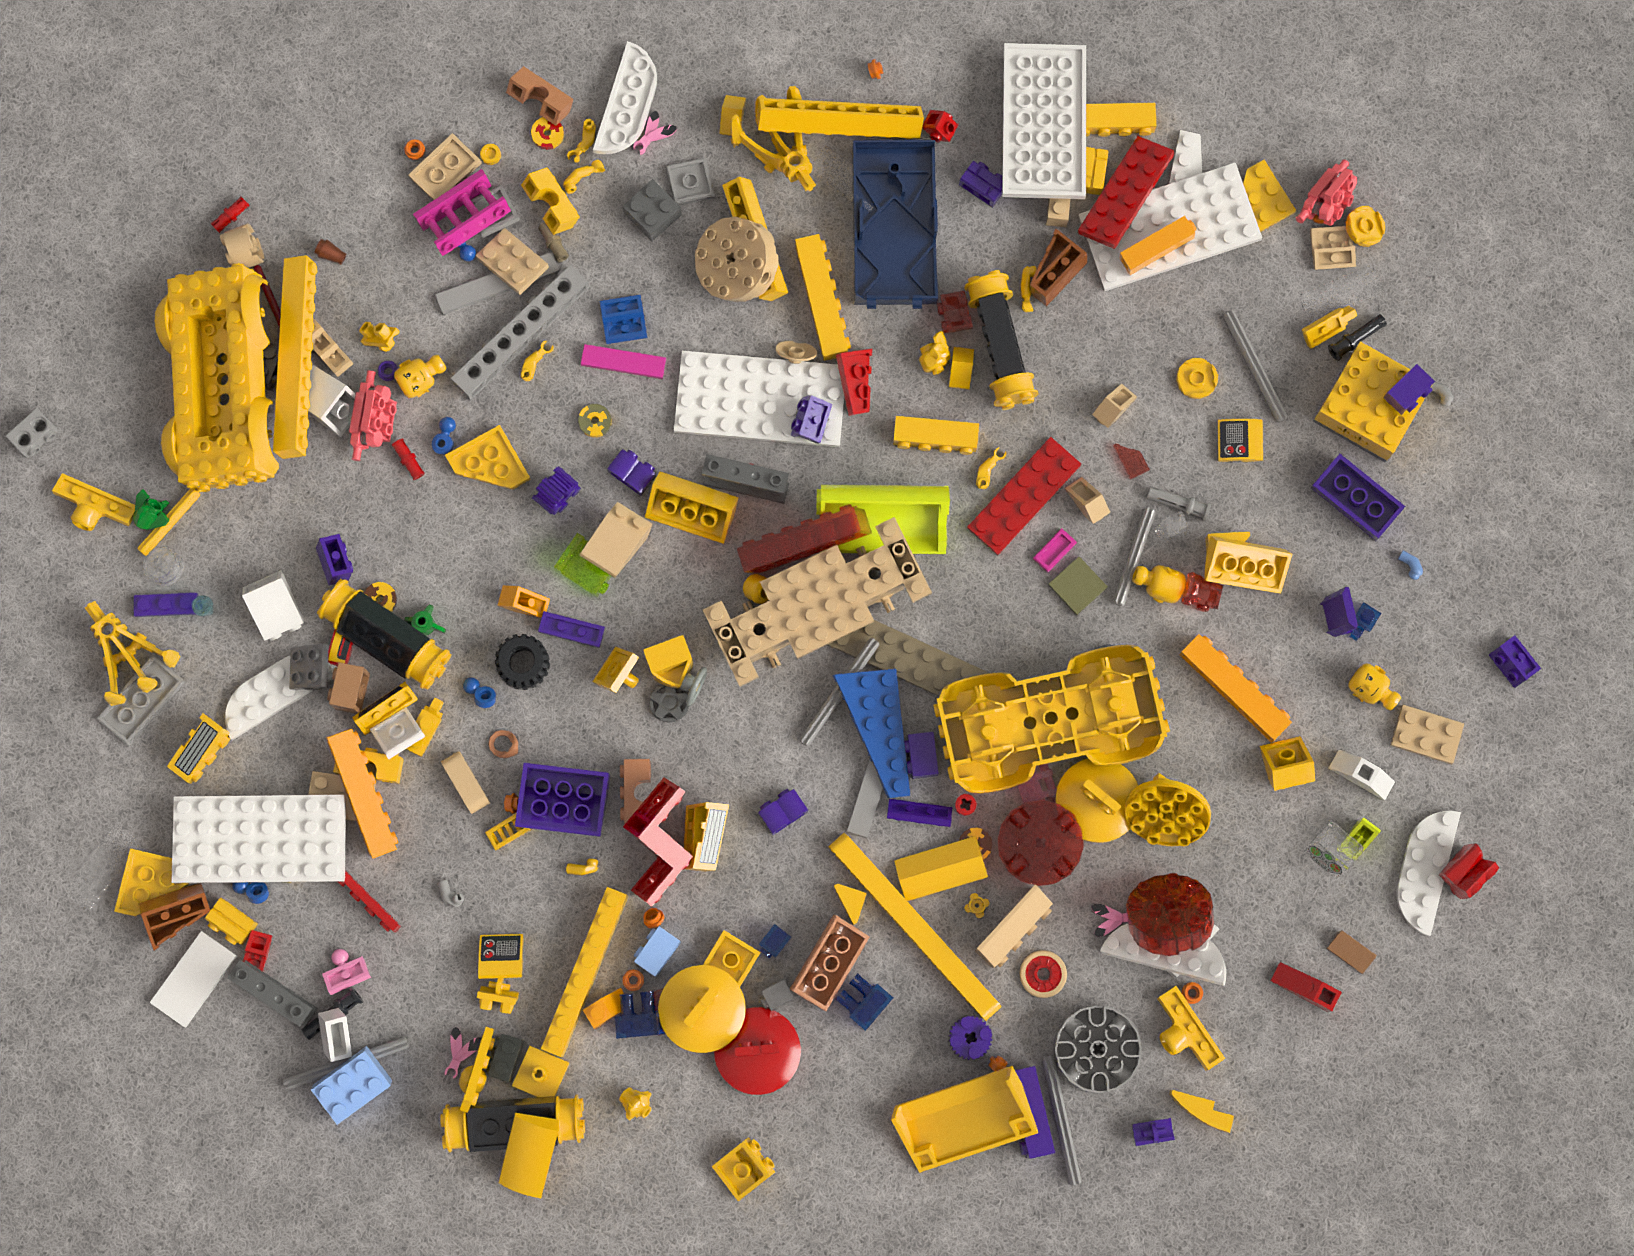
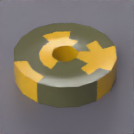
[578,404,612,438]

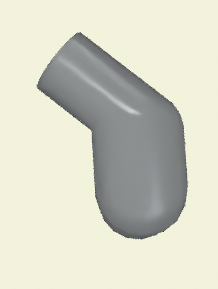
[1431,382,1454,407]
[437,880,464,907]

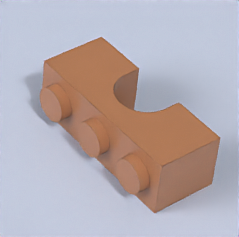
[506,66,574,125]
[620,759,651,824]

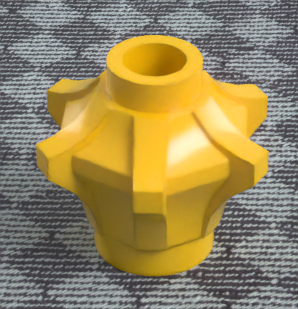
[619,1087,652,1121]

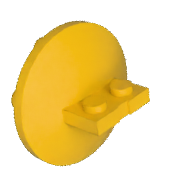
[1055,758,1138,843]
[1124,773,1211,846]
[658,965,746,1053]

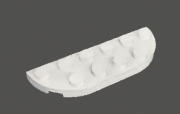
[593,41,657,154]
[225,656,338,740]
[1396,811,1461,936]
[1100,921,1226,986]

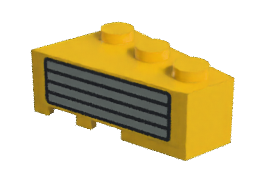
[167,713,230,784]
[684,802,729,872]

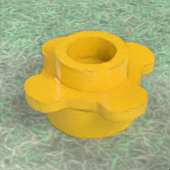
[964,893,990,918]

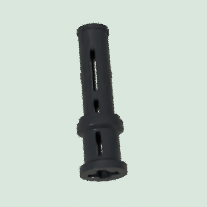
[1328,314,1387,361]
[301,987,363,1040]

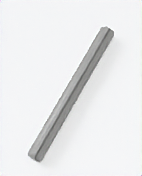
[1223,310,1287,422]
[800,638,879,746]
[283,1037,409,1090]
[1042,1055,1082,1185]

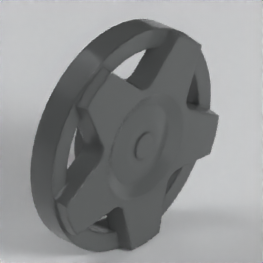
[650,685,689,723]

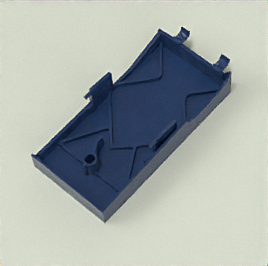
[852,140,938,309]

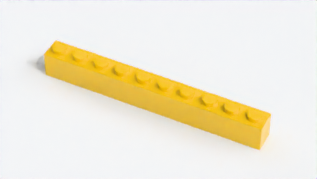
[273,255,317,459]

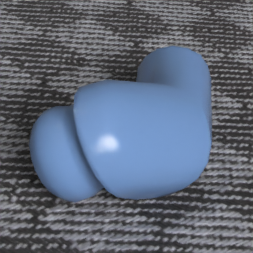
[1398,550,1423,580]

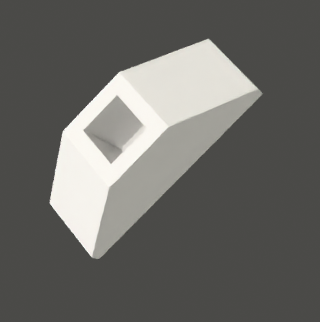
[1328,750,1395,800]

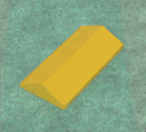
[894,836,988,901]

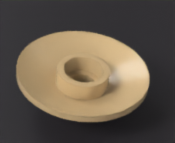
[776,341,817,364]

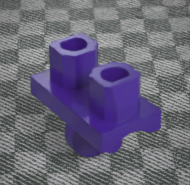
[1132,1118,1175,1146]

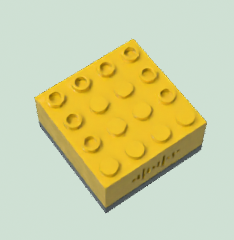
[1313,341,1432,463]

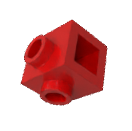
[922,110,958,143]

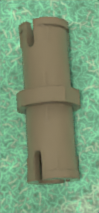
[538,222,569,263]

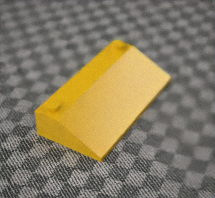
[891,1066,1038,1173]

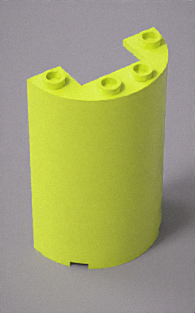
[816,484,950,554]

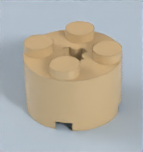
[220,223,264,268]

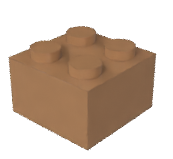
[327,662,370,714]

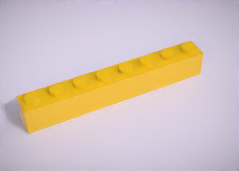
[756,98,924,139]
[541,887,628,1058]

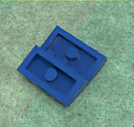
[600,295,647,344]

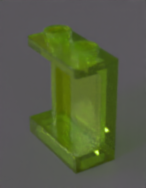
[554,532,615,597]

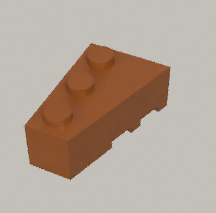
[1030,229,1088,307]
[138,883,210,951]

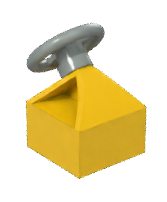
[643,635,707,706]

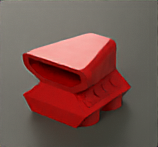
[1439,843,1499,899]

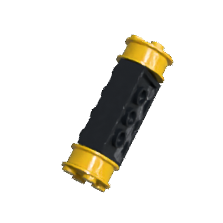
[964,270,1039,410]
[317,579,452,690]
[440,1094,585,1153]

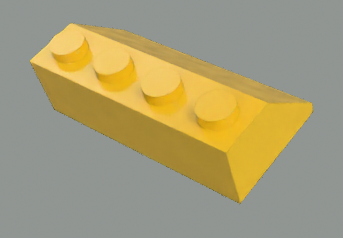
[645,471,739,544]

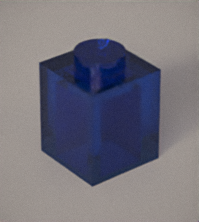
[759,924,792,959]

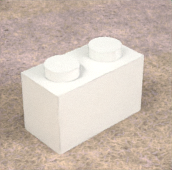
[318,1008,352,1062]

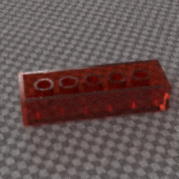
[737,504,872,574]

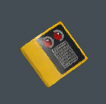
[1218,419,1263,462]
[478,934,524,979]

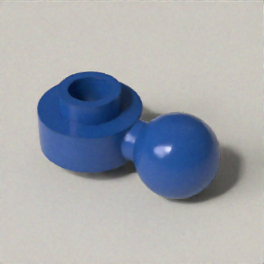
[448,227,476,262]
[432,417,456,455]
[463,677,496,708]
[232,882,269,904]

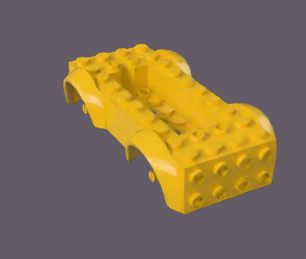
[154,263,279,492]
[933,644,1170,793]

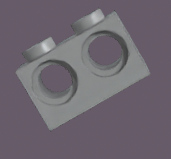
[6,408,58,458]

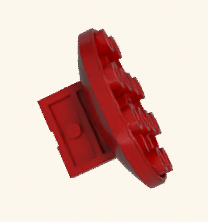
[714,1007,801,1095]

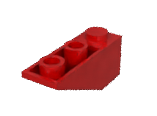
[1270,962,1342,1012]

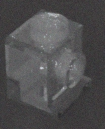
[1155,511,1189,542]

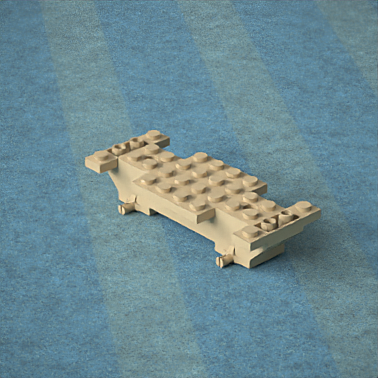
[703,517,932,687]

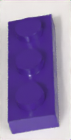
[134,593,199,617]
[538,611,605,648]
[887,799,953,827]

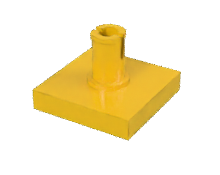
[592,646,639,693]
[512,1045,569,1097]

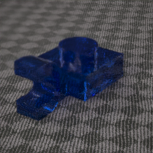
[1349,602,1381,641]

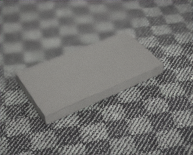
[96,654,186,746]

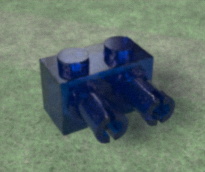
[835,973,894,1031]
[615,991,666,1039]

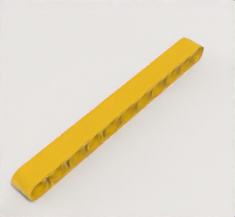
[828,832,1002,1021]

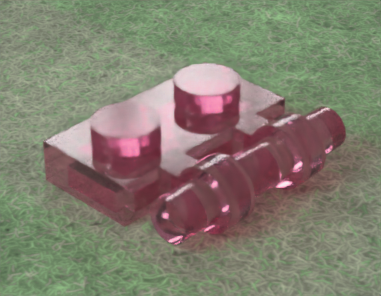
[1017,764,1057,813]

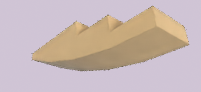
[312,318,353,377]

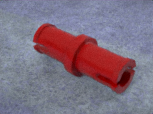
[210,196,250,233]
[391,438,425,480]

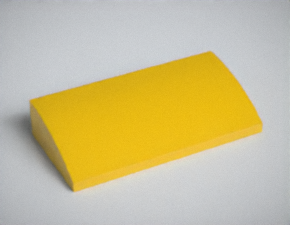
[1204,536,1292,594]
[703,930,761,987]
[499,1113,559,1198]

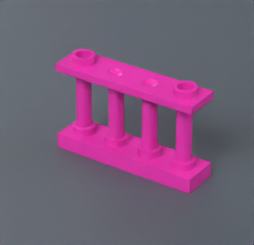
[413,169,511,256]

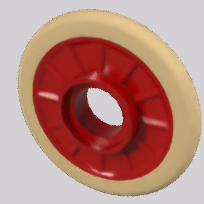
[1020,950,1067,998]

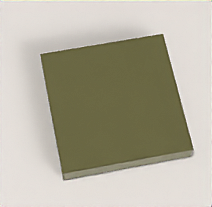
[1048,556,1108,616]

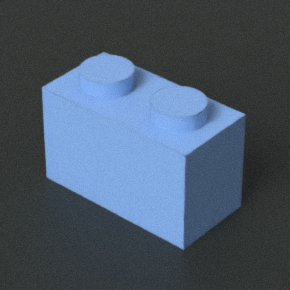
[634,926,681,977]

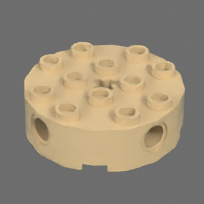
[695,217,779,302]

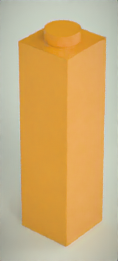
[1119,215,1196,275]

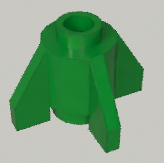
[133,489,170,530]
[404,604,446,635]

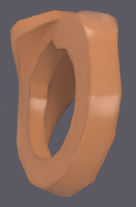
[488,730,519,759]

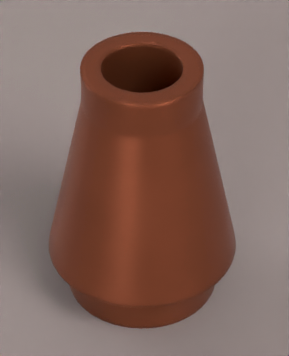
[314,239,347,265]

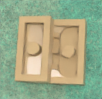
[1310,226,1356,270]

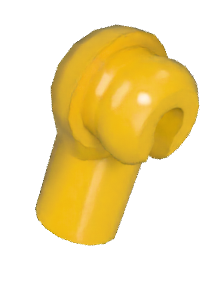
[566,858,599,876]

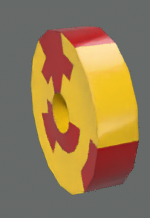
[531,117,564,150]

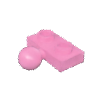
[322,949,371,995]

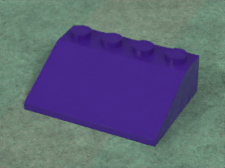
[515,763,610,837]

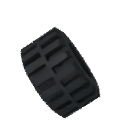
[495,634,550,690]

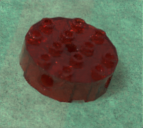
[998,800,1085,886]
[1126,873,1214,956]

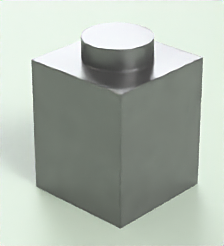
[760,980,794,1011]

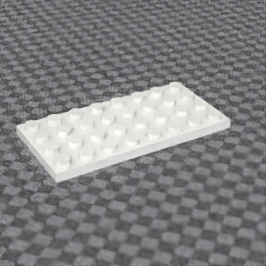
[1002,43,1086,199]
[1079,163,1262,291]
[674,351,844,447]
[172,795,346,883]

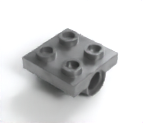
[289,644,329,690]

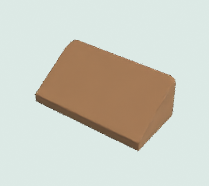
[1327,930,1377,974]

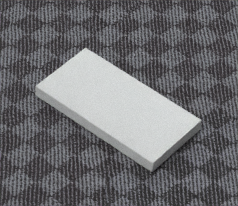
[150,931,237,1027]

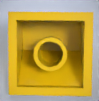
[1260,736,1315,791]

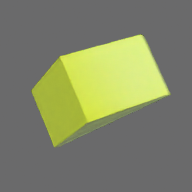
[1339,817,1381,859]

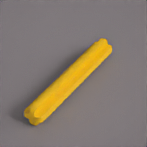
[137,488,201,556]

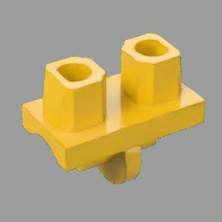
[359,322,400,352]
[477,978,519,1014]

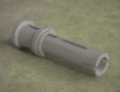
[1147,486,1212,521]

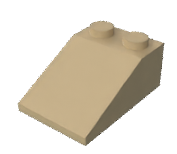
[580,502,653,578]

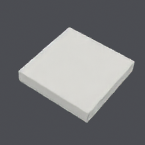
[370,707,425,759]

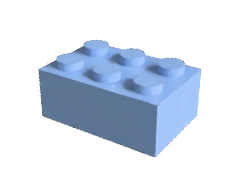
[311,1046,392,1125]

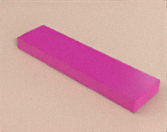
[581,344,666,379]

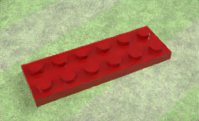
[1078,136,1174,249]
[967,437,1082,555]

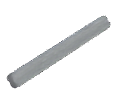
[1113,507,1156,606]

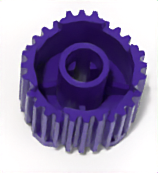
[532,466,581,515]
[948,1016,993,1060]

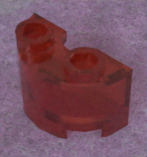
[937,290,973,333]
[1181,572,1223,612]

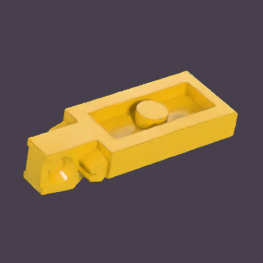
[1301,305,1357,348]
[406,698,444,757]

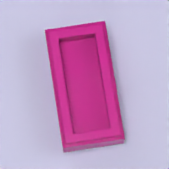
[1033,528,1077,573]

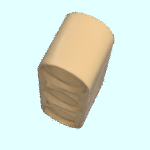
[441,751,490,814]

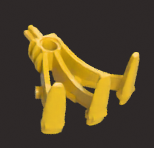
[730,86,816,191]
[85,601,181,706]

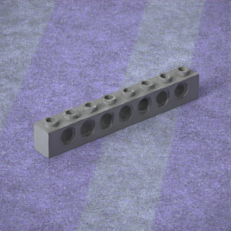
[451,265,589,400]

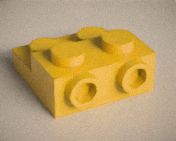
[712,1137,775,1201]

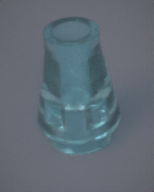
[192,595,214,616]

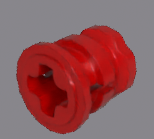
[955,794,977,816]

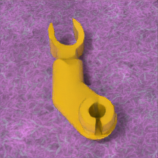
[567,119,596,163]
[563,160,605,194]
[1020,266,1037,312]
[521,341,554,381]
[976,447,1006,489]

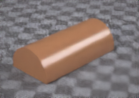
[789,914,870,1011]

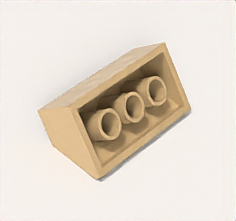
[975,885,1053,968]

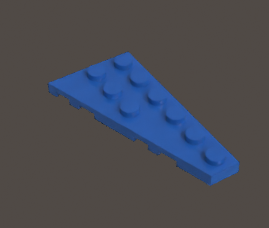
[832,669,910,798]

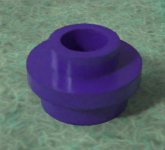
[377,361,398,381]

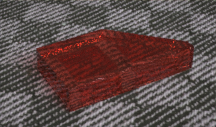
[1113,443,1150,480]

